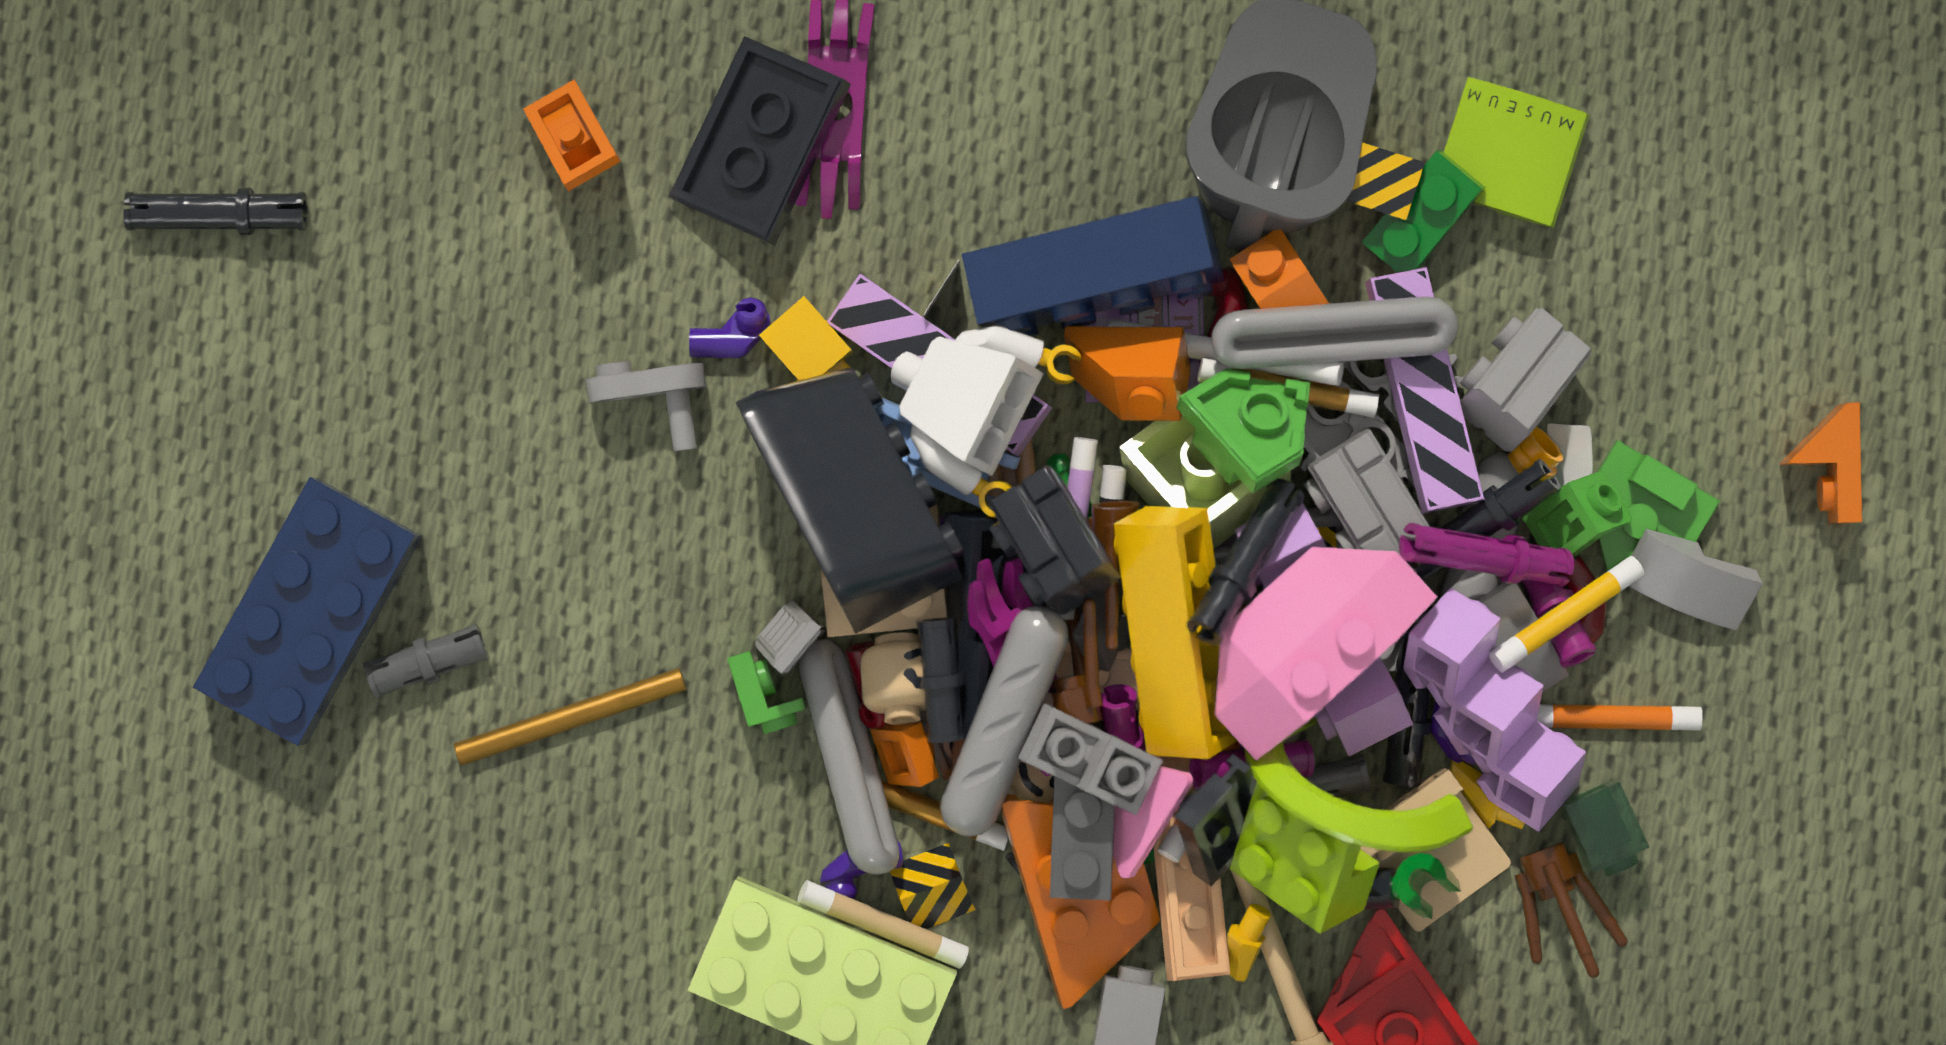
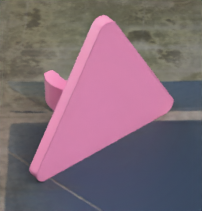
[1113,766,1193,878]

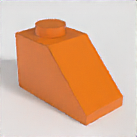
[1229,229,1329,309]
[1064,326,1191,421]

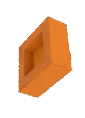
[870,722,940,787]

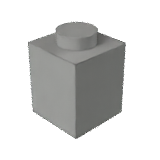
[1092,965,1165,1045]

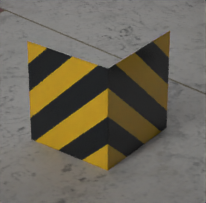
[1346,142,1425,220]
[890,843,975,929]

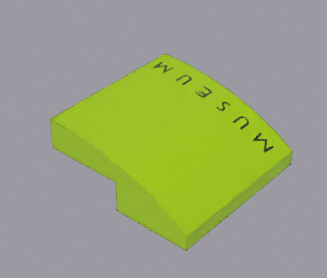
[1444,77,1590,229]

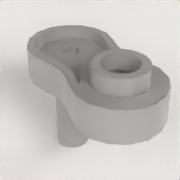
[585,361,706,452]

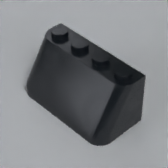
[735,367,965,634]

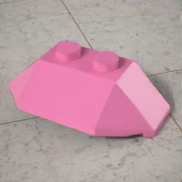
[1215,547,1437,761]

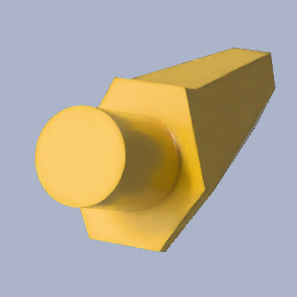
[1449,760,1525,829]
[1227,903,1271,982]

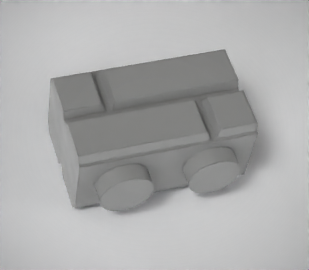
[1460,308,1592,452]
[1303,428,1430,555]

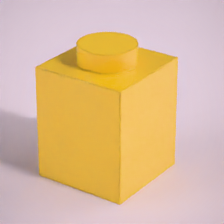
[759,296,853,380]

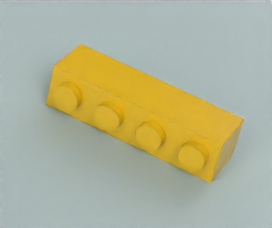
[1114,506,1238,759]

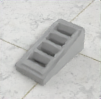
[755,601,825,674]

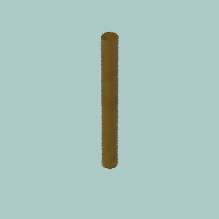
[454,668,687,766]

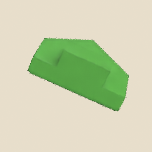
[1176,368,1310,493]
[1597,440,1720,572]

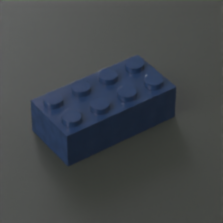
[961,196,1225,338]
[193,477,422,746]

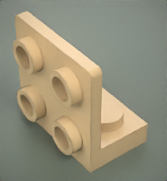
[1360,767,1511,932]

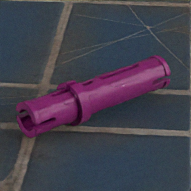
[1399,523,1574,587]

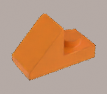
[523,79,621,192]
[1780,402,1862,524]

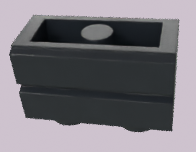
[989,466,1121,615]

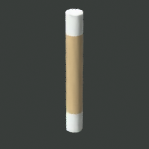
[798,880,969,969]

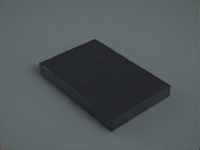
[668,36,851,246]

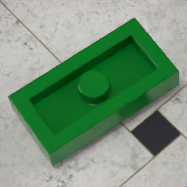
[1361,150,1486,273]

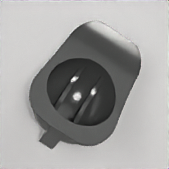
[1185,0,1377,251]

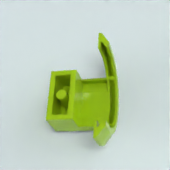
[1230,717,1473,934]

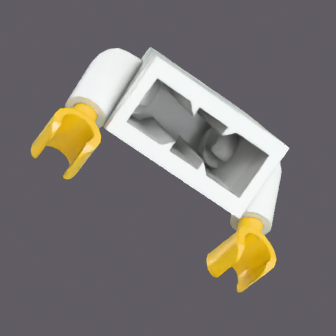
[891,325,1081,517]

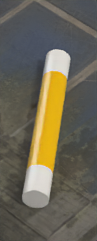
[1489,556,1644,673]

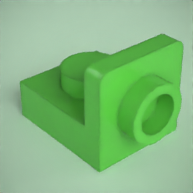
[1523,471,1632,558]
[727,651,806,734]

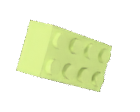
[687,876,957,1045]

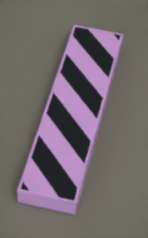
[1365,267,1484,514]
[827,274,1052,457]

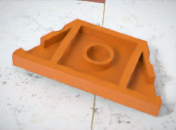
[1001,794,1160,1010]

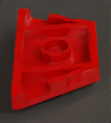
[1315,909,1479,1045]

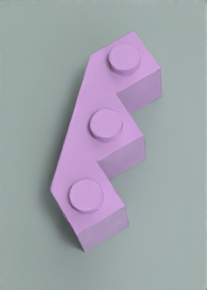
[1234,503,1413,756]
[1403,588,1586,832]

